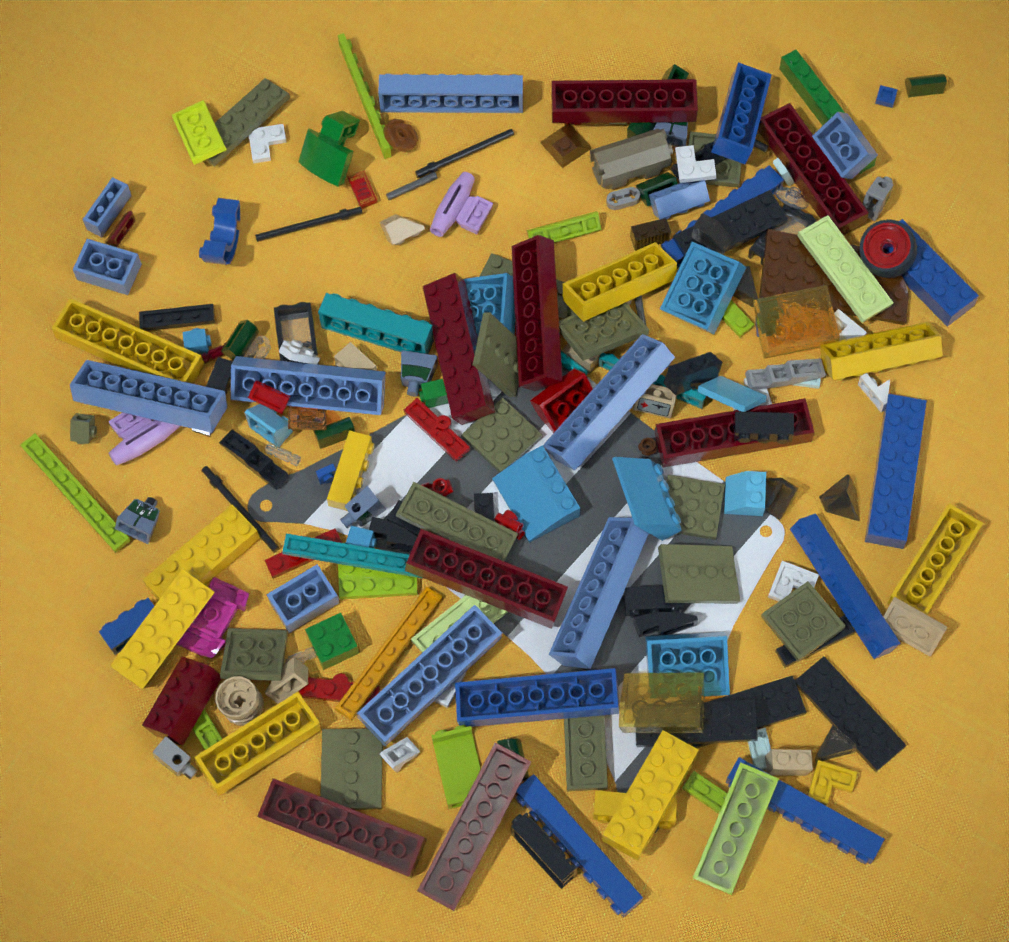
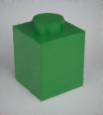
[419,379,448,408]

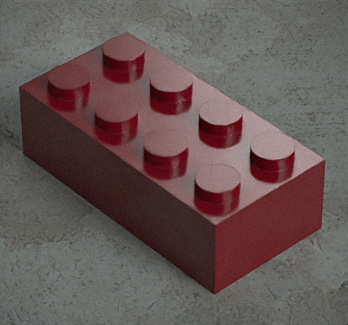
[142,656,221,746]

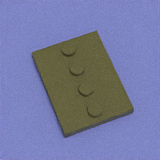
[559,302,649,361]
[473,312,519,397]
[658,544,740,604]
[320,729,383,810]

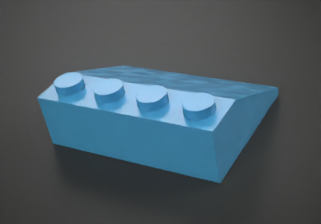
[660,242,747,335]
[464,273,515,336]
[492,445,580,543]
[612,457,682,541]
[645,632,730,700]

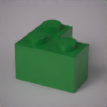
[319,110,360,146]

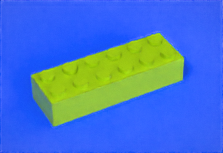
[693,762,779,895]

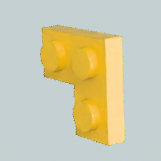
[808,760,857,806]

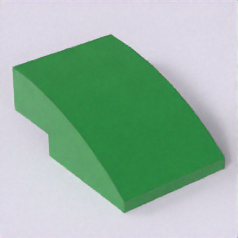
[298,128,354,187]

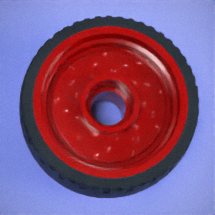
[860,219,917,278]

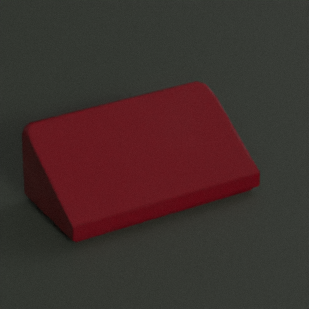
[105,211,135,247]

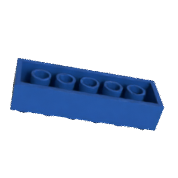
[711,62,772,164]
[884,219,979,327]

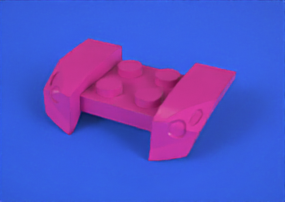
[177,577,249,658]

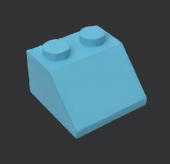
[244,404,293,448]
[724,471,766,516]

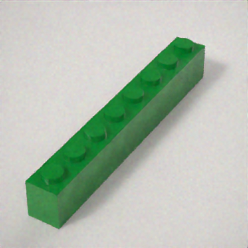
[779,49,877,174]

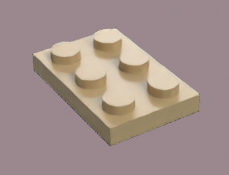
[883,597,947,657]

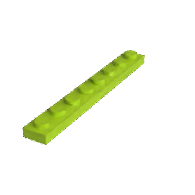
[338,33,393,159]
[20,433,131,553]

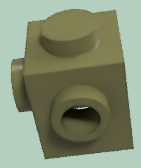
[70,413,97,444]

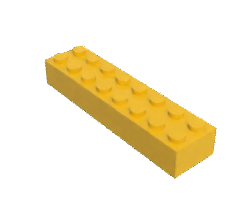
[51,298,204,384]

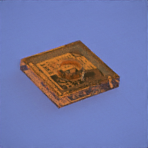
[288,406,327,430]

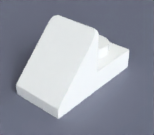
[831,309,867,341]
[858,373,890,413]
[380,737,420,773]

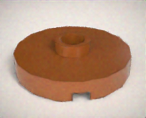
[383,119,418,152]

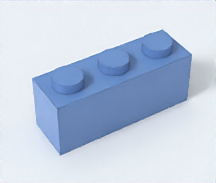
[83,177,132,237]
[649,180,710,219]

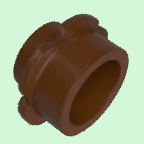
[638,437,657,456]

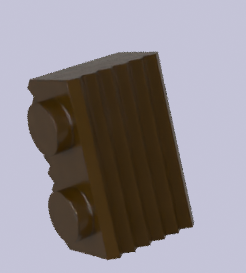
[630,218,671,251]

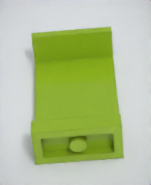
[431,725,481,809]

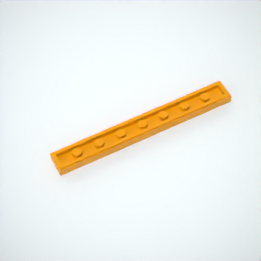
[335,586,443,721]

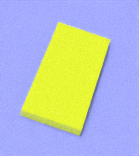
[172,100,227,165]

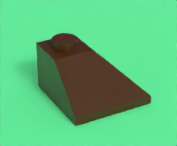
[541,123,591,168]

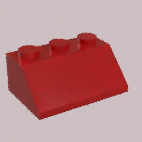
[530,368,593,433]

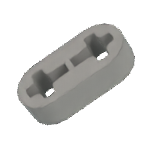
[606,187,640,210]

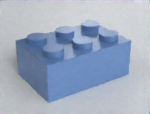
[812,112,878,179]
[73,239,142,295]
[266,564,339,633]

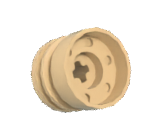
[215,676,264,726]

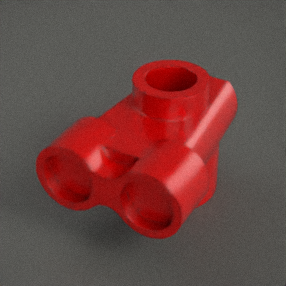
[422,478,454,497]
[494,510,525,540]

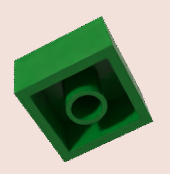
[305,613,359,670]

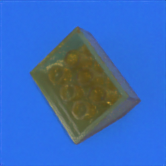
[753,285,840,359]
[619,673,704,733]

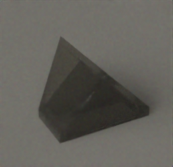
[819,474,860,521]
[764,478,798,520]
[815,725,857,763]

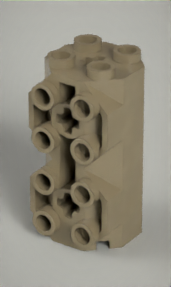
[590,129,673,189]

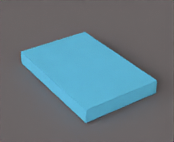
[698,376,767,412]

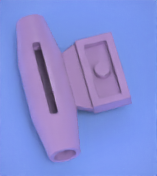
[430,172,493,237]
[108,413,180,466]

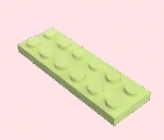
[797,215,893,323]
[411,595,508,653]

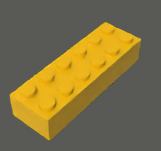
[563,242,677,322]
[820,322,943,380]
[887,503,983,615]
[143,505,260,601]
[110,569,215,690]
[195,692,321,796]
[602,730,699,861]

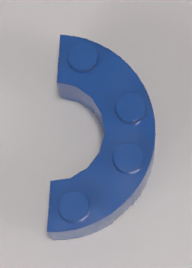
[199,198,240,265]

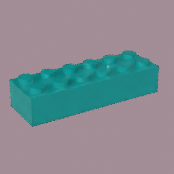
[318,293,434,354]

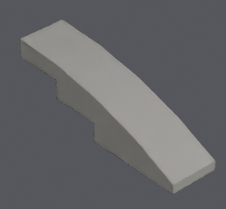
[745,359,826,390]

